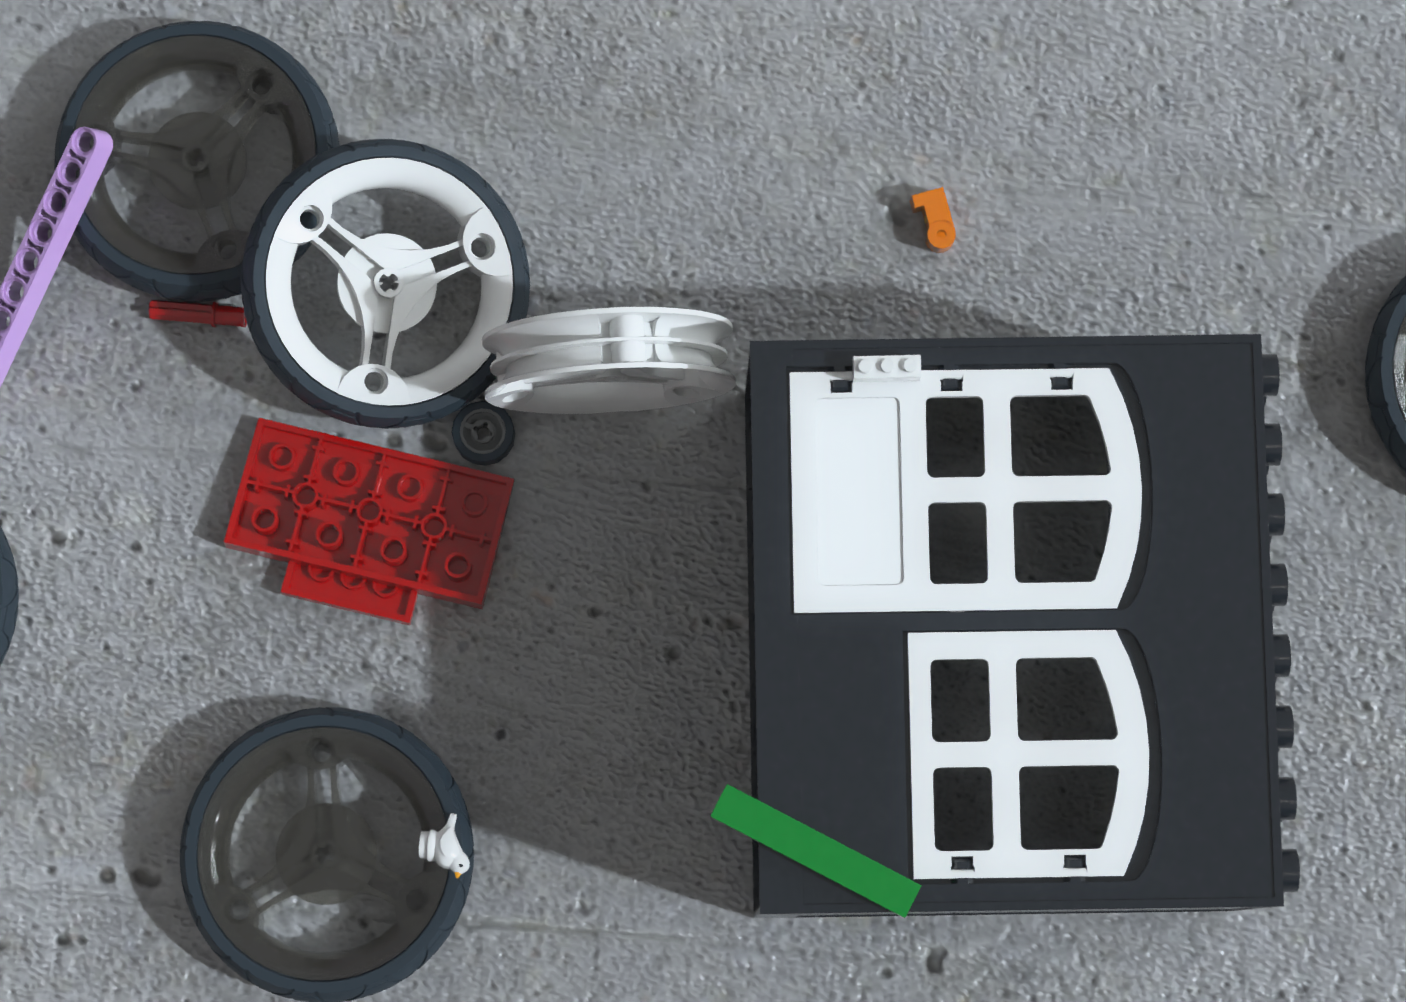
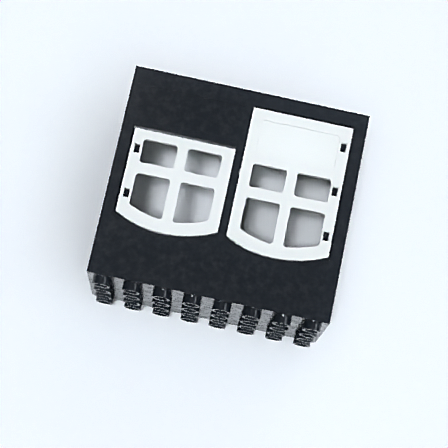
[745,334,1300,918]

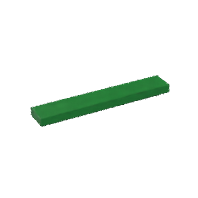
[710,784,922,918]

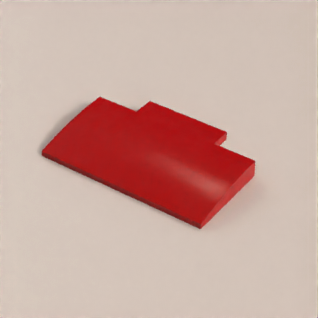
[224,418,515,626]

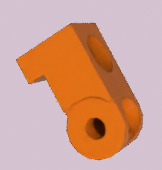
[909,187,956,253]

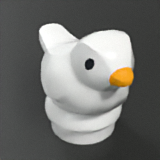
[419,813,470,878]

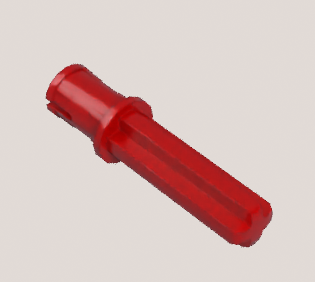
[148,300,247,328]

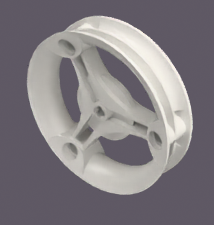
[482,307,736,414]

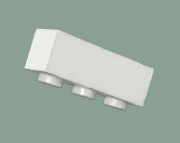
[852,355,921,382]

